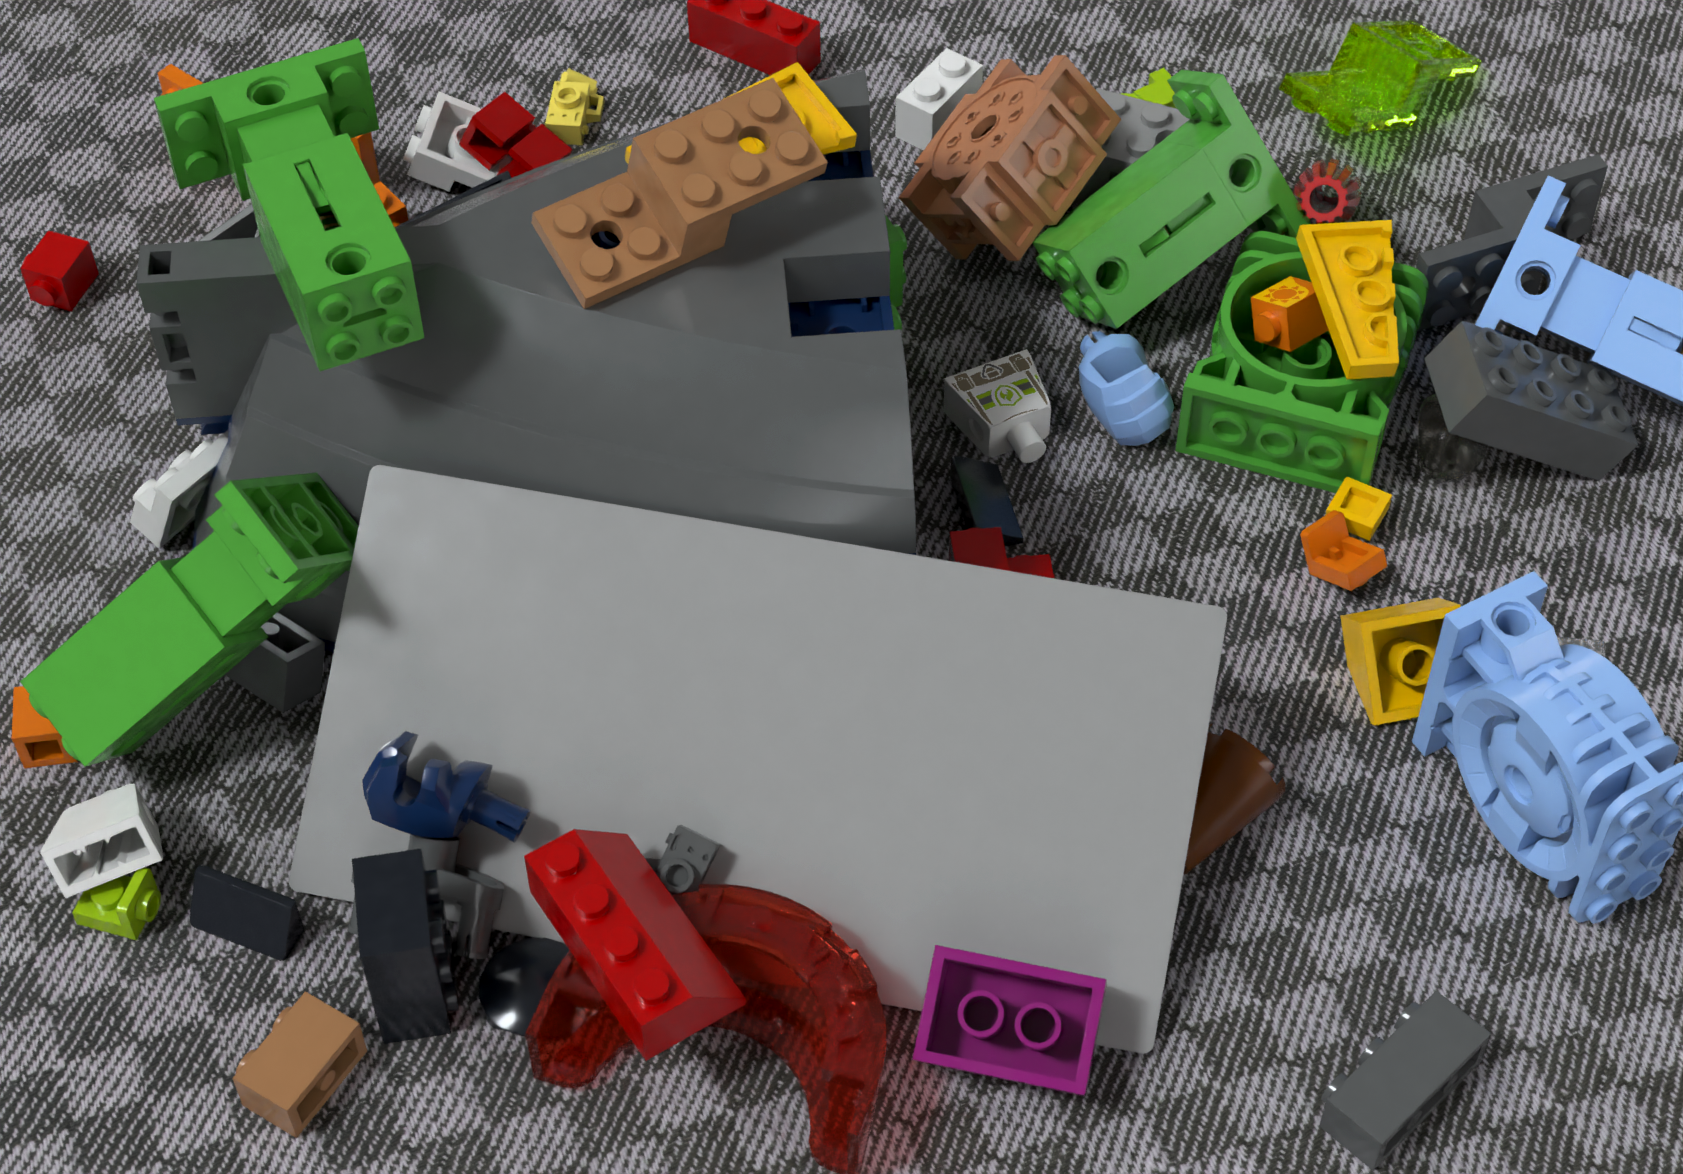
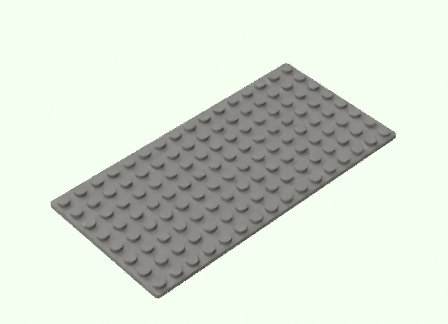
[289,465,1227,1054]

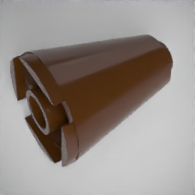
[1184,723,1286,874]

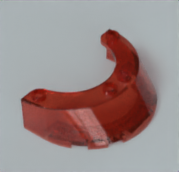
[525,884,886,1174]

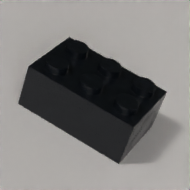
[352,848,459,1044]

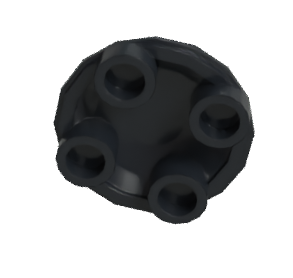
[479,938,589,1037]

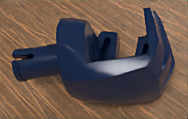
[362,731,531,842]

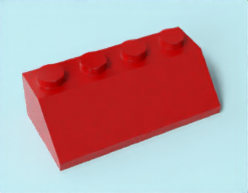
[524,829,746,1061]

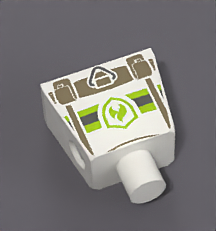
[944,349,1051,463]

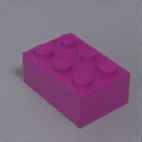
[912,945,1107,1097]

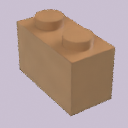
[233,992,367,1138]

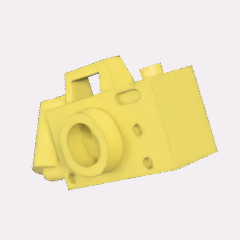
[545,68,604,145]

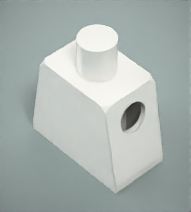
[40,784,163,898]

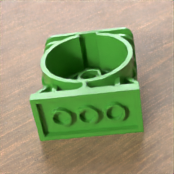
[1175,231,1429,493]

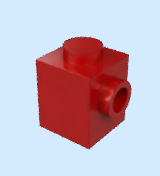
[20,230,99,312]

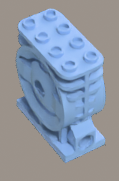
[1412,571,1683,924]

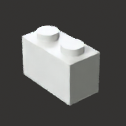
[895,48,983,150]

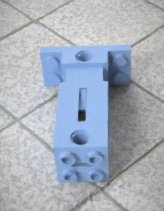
[1475,175,1683,406]

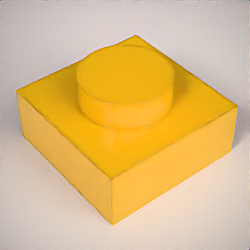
[1325,476,1392,541]

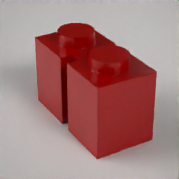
[459,92,573,178]

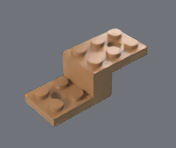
[531,78,828,309]

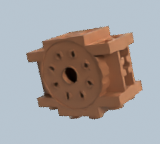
[899,55,1121,261]

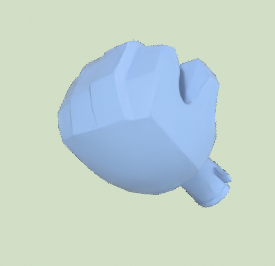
[1079,331,1174,446]

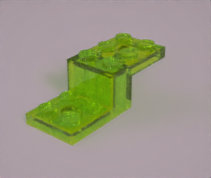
[1279,20,1482,136]

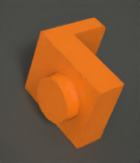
[1300,510,1388,591]

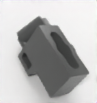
[646,825,721,915]

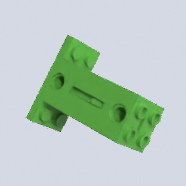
[1032,70,1311,329]

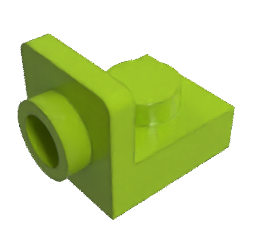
[72,867,161,941]

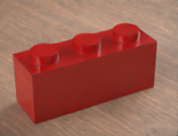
[687,0,821,75]

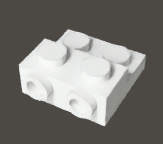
[403,91,511,192]
[130,431,228,548]

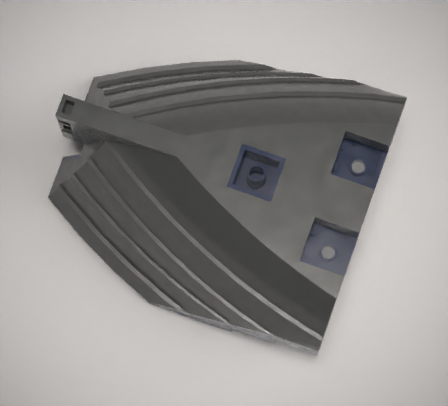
[136,69,916,653]

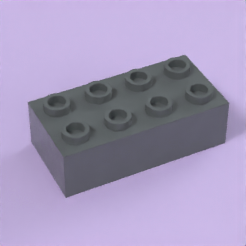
[1424,321,1638,481]

